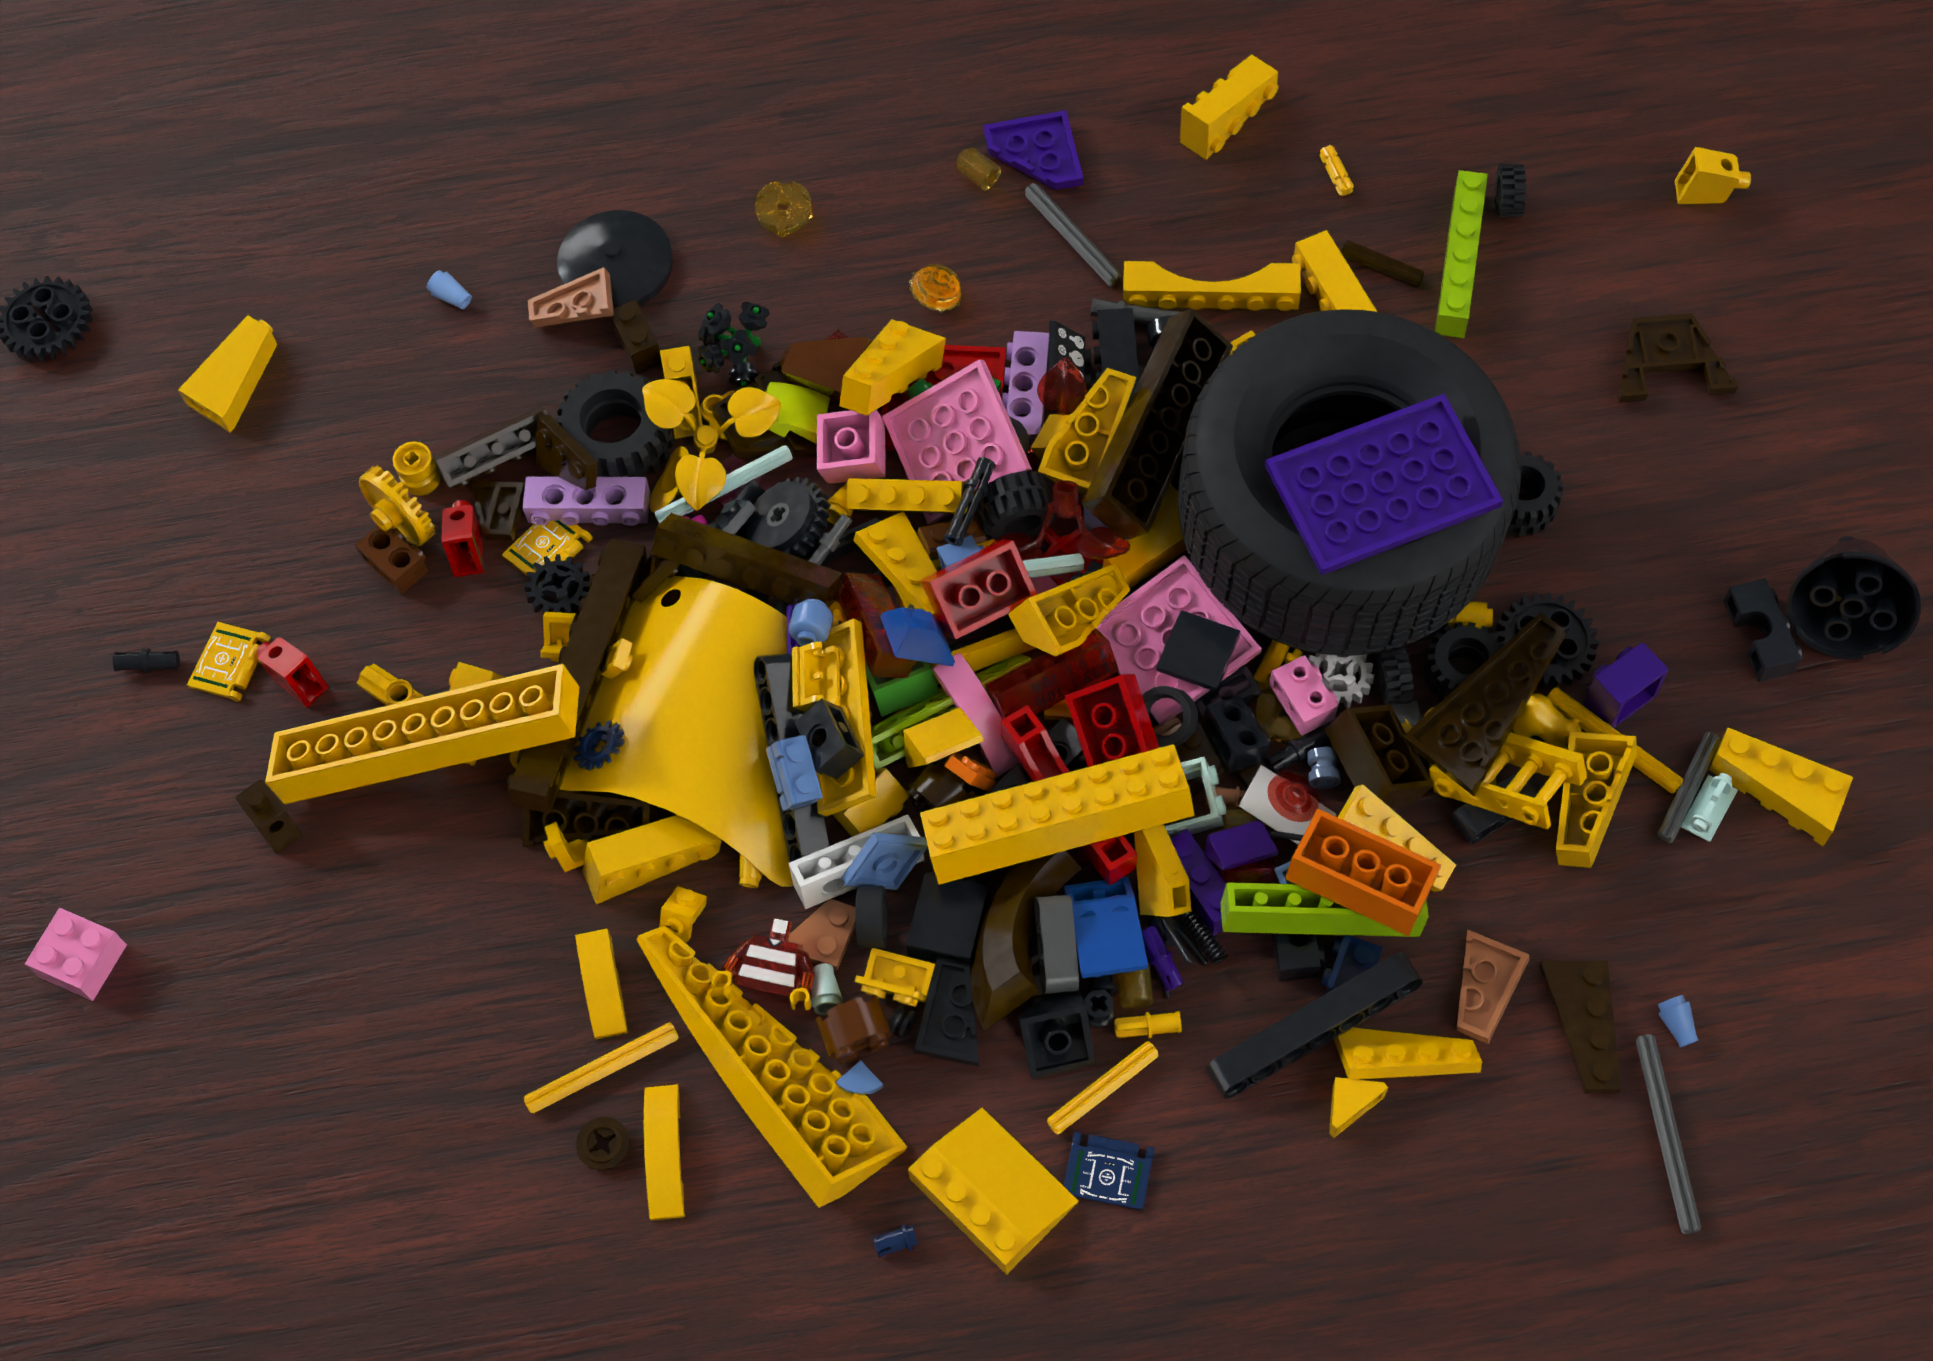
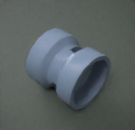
[1307,747,1341,789]

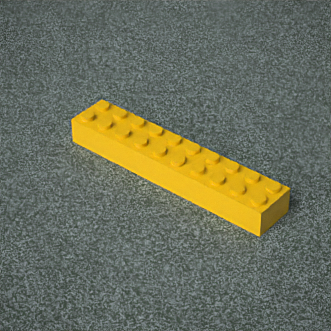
[265,664,580,804]

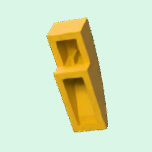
[575,929,628,1040]

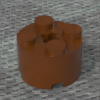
[815,995,892,1065]

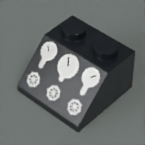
[1049,321,1091,404]

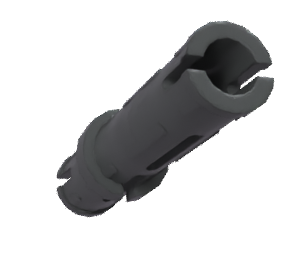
[1090,298,1180,325]

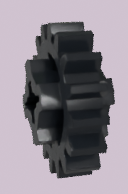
[524,554,590,615]

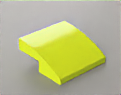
[766,382,830,443]

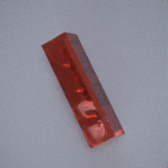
[837,572,917,678]
[985,628,1119,720]

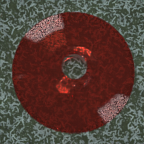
[1267,772,1321,822]

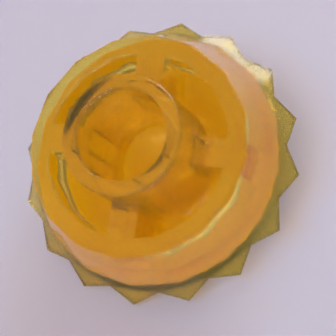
[909,264,963,312]

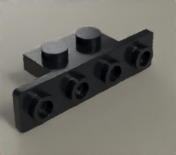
[679,480,765,579]

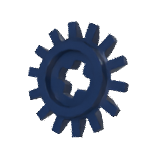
[573,720,625,770]

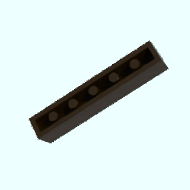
[652,513,842,608]

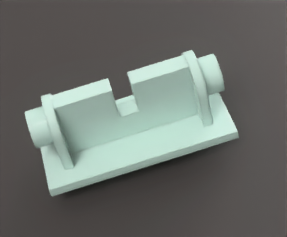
[1681,773,1738,842]

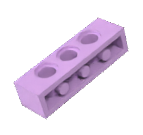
[1002,331,1049,450]
[523,477,650,526]

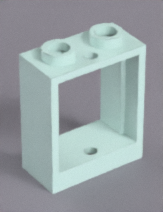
[1165,757,1227,839]

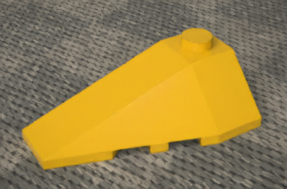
[1008,563,1130,657]

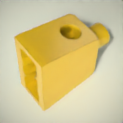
[1674,147,1751,204]

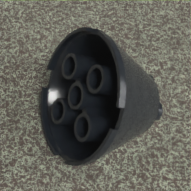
[1786,536,1921,660]

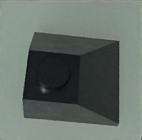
[1019,988,1096,1079]

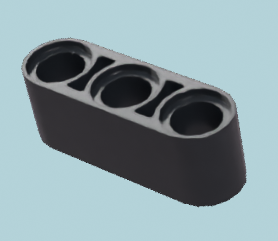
[1450,771,1541,845]

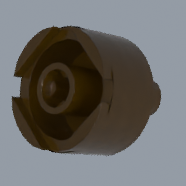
[905,761,978,812]

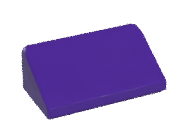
[1205,821,1278,871]

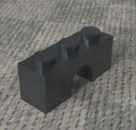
[1723,578,1802,682]

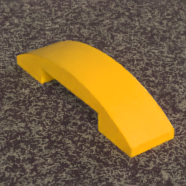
[644,1084,685,1221]

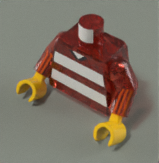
[711,918,815,1010]

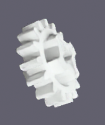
[1308,653,1374,708]

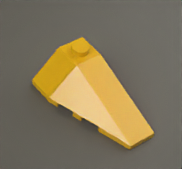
[1038,368,1137,495]

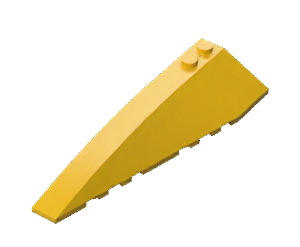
[637,926,907,1208]

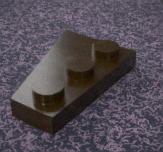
[535,414,598,490]

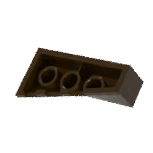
[523,789,658,847]

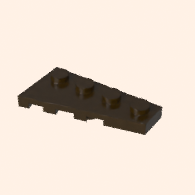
[1539,961,1621,1093]

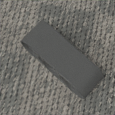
[1034,895,1079,994]

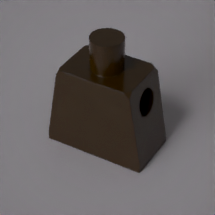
[235,779,303,854]

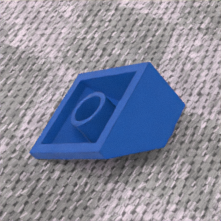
[880,607,955,666]

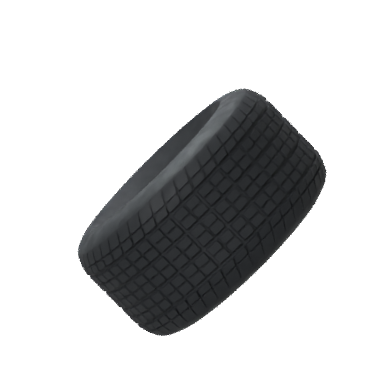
[1178,309,1521,656]

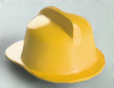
[649,446,689,513]

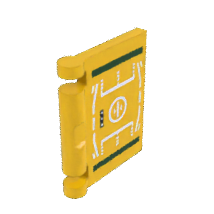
[502,520,593,586]
[187,622,271,702]

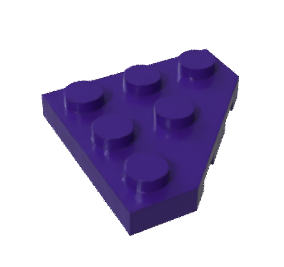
[983,110,1083,190]

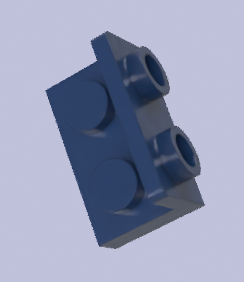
[1321,935,1383,994]

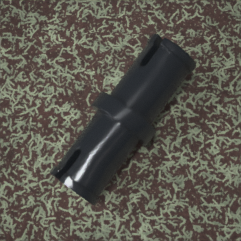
[113,649,180,673]

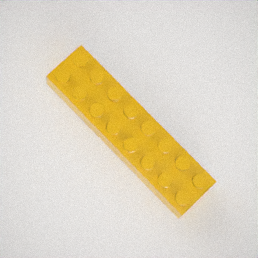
[920,744,1195,885]

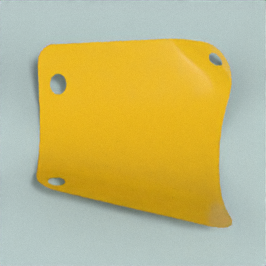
[510,576,805,887]

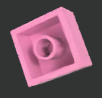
[817,410,885,484]
[25,907,127,1001]

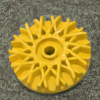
[359,465,435,546]

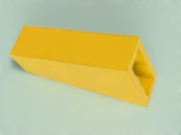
[178,315,277,433]
[1103,485,1187,588]

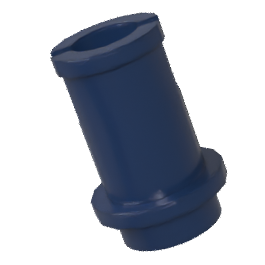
[873,1224,918,1258]

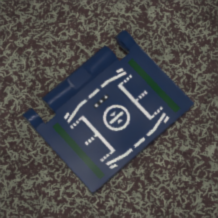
[1064,1131,1155,1211]

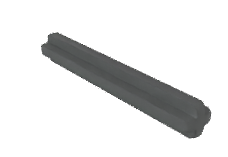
[1657,731,1721,843]

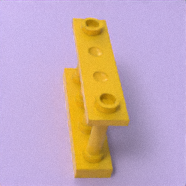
[1429,732,1587,830]

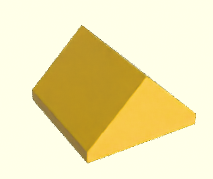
[903,707,984,768]

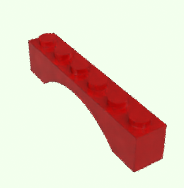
[1001,705,1137,886]

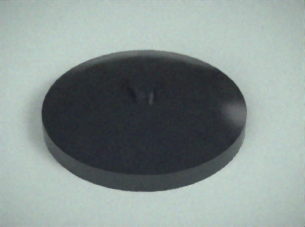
[557,210,673,308]

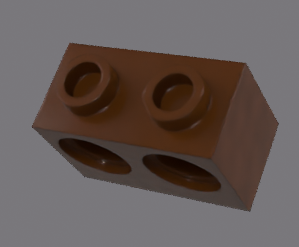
[355,525,429,595]

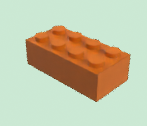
[1285,808,1441,936]

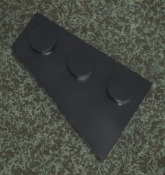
[914,956,980,1067]

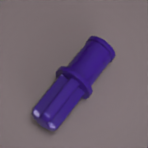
[1141,926,1185,992]

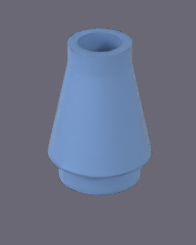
[1658,995,1699,1047]

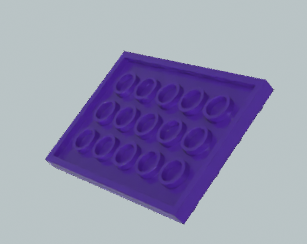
[1265,393,1503,575]

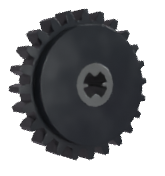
[743,477,831,558]

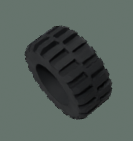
[555,370,674,479]

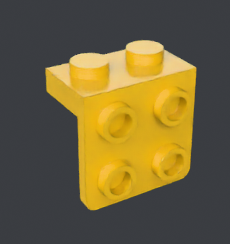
[855,948,936,1007]

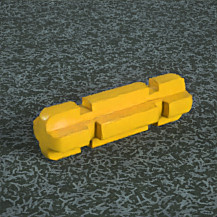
[1320,145,1354,196]

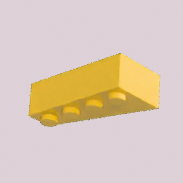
[1180,55,1279,160]
[839,319,946,416]
[1709,728,1853,846]

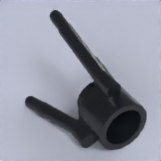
[1149,916,1208,999]

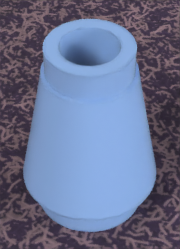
[427,270,472,309]

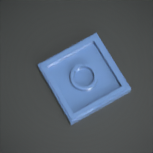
[841,832,928,890]

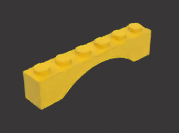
[1123,261,1301,311]

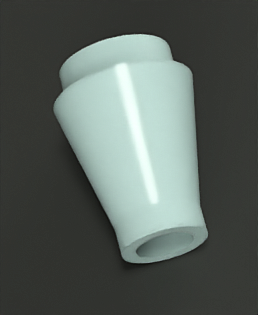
[811,963,843,1015]

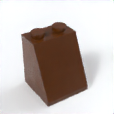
[780,337,872,400]

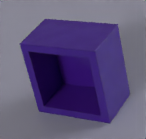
[1584,642,1669,728]

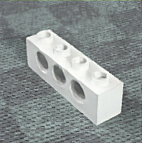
[788,814,924,909]

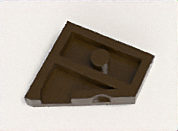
[470,480,525,541]

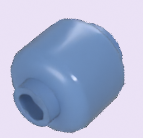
[789,599,833,646]

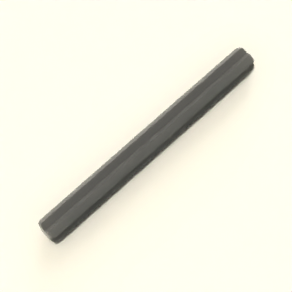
[1636,1034,1701,1234]

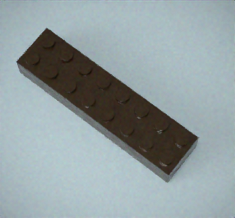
[1081,308,1233,541]

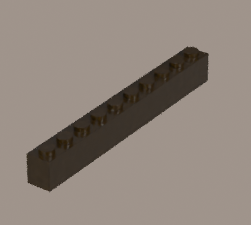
[506,539,647,814]

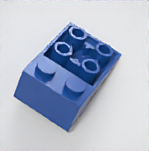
[1064,877,1148,978]

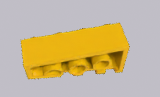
[1556,731,1637,868]
[583,815,722,905]

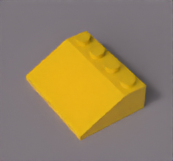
[908,1108,1079,1275]

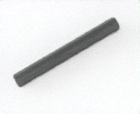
[1025,183,1121,287]

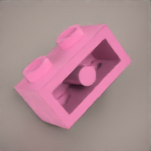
[1269,655,1338,736]

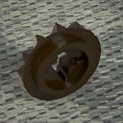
[576,1117,631,1172]

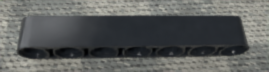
[753,653,829,862]
[1206,952,1423,1099]

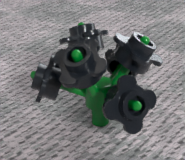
[698,302,770,387]

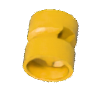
[392,441,440,496]

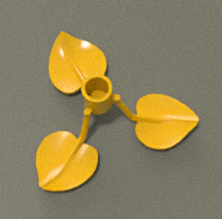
[642,379,781,511]

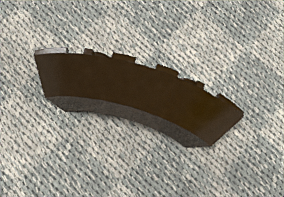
[970,849,1082,1030]

